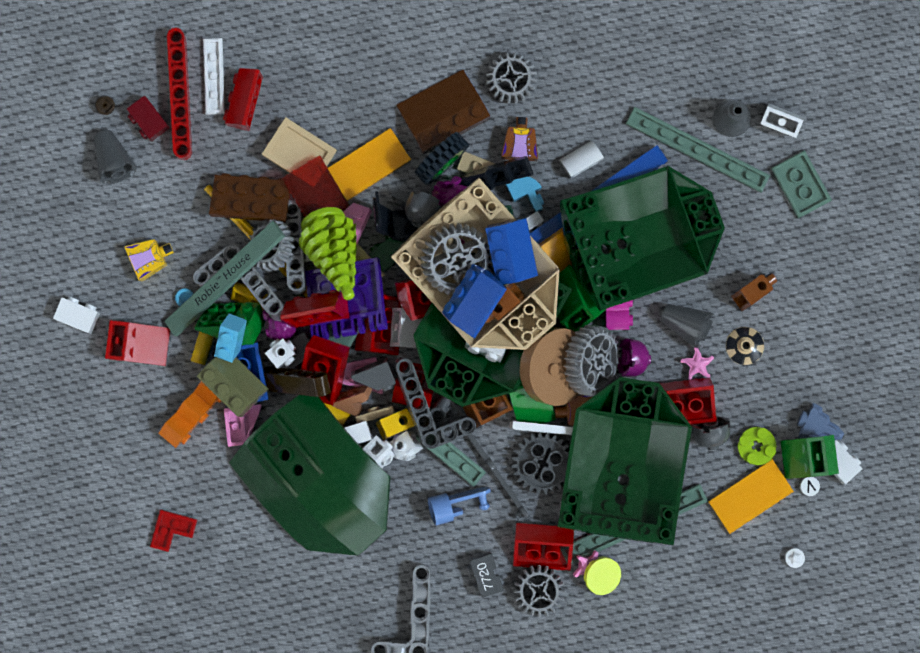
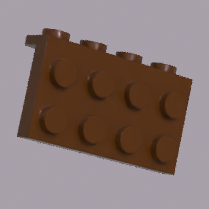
[209,173,292,223]

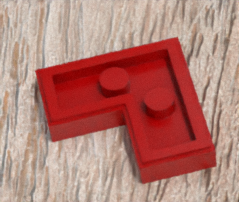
[150,510,198,552]

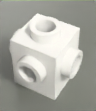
[265,339,297,369]
[389,431,423,461]
[363,435,395,468]

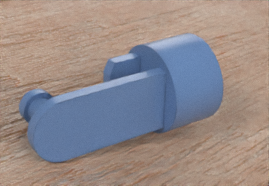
[428,487,491,526]

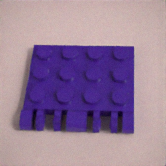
[305,257,388,340]

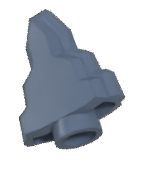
[797,403,844,440]

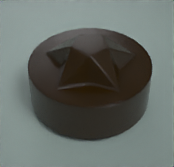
[95,95,115,115]

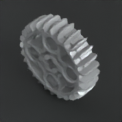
[420,223,492,295]
[563,325,621,397]

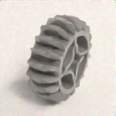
[486,52,537,104]
[247,219,296,272]
[513,565,565,618]

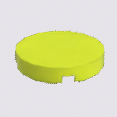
[584,556,621,595]

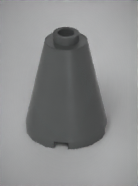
[713,99,751,137]
[94,129,137,184]
[658,304,714,349]

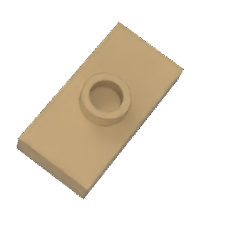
[457,152,495,174]
[355,406,395,423]

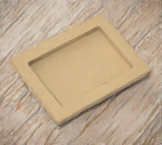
[262,117,337,188]

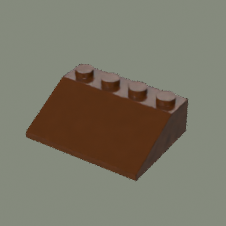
[396,70,490,155]

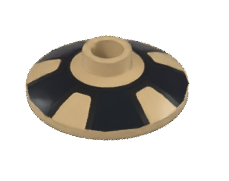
[726,327,764,365]

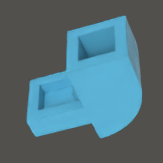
[506,177,544,212]

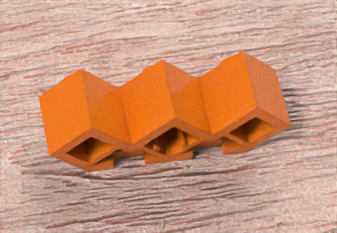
[158,381,222,448]

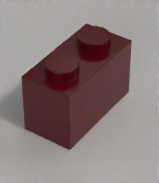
[127,95,170,142]

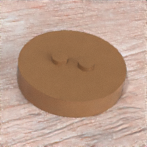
[520,327,578,406]

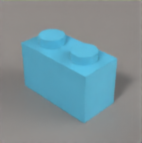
[214,314,247,363]

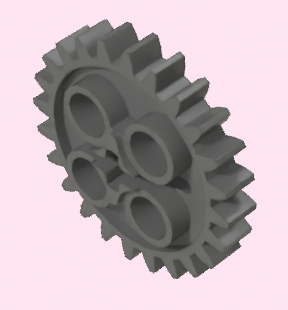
[512,432,569,495]

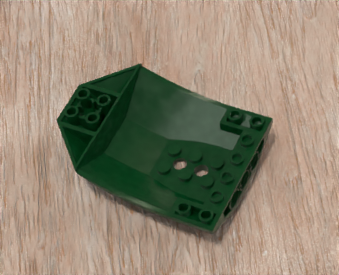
[560,166,725,311]
[413,253,572,407]
[558,377,692,546]
[229,395,391,556]

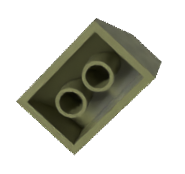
[197,357,269,417]

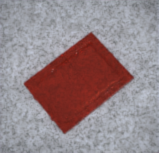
[282,155,349,217]

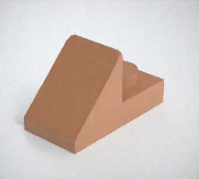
[333,385,373,416]

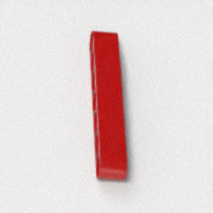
[167,28,192,160]

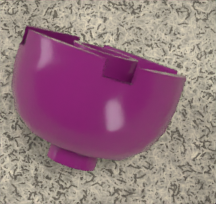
[617,338,651,377]

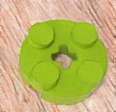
[737,427,777,465]

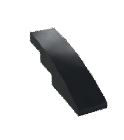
[458,156,534,190]

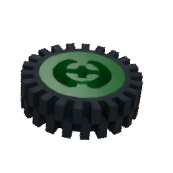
[414,132,470,185]

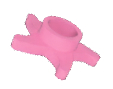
[680,347,714,380]
[573,550,598,578]

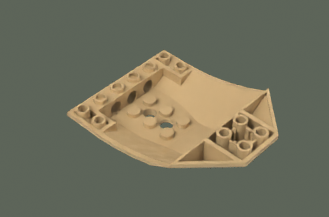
[391,178,559,350]

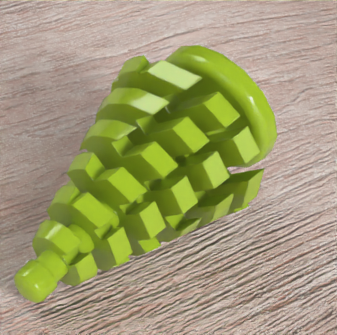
[299,207,357,300]

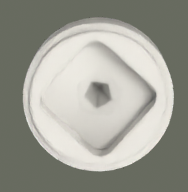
[785,548,805,568]

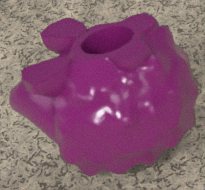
[431,176,467,207]
[263,307,296,341]

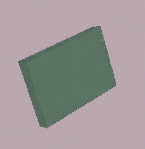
[771,150,832,218]

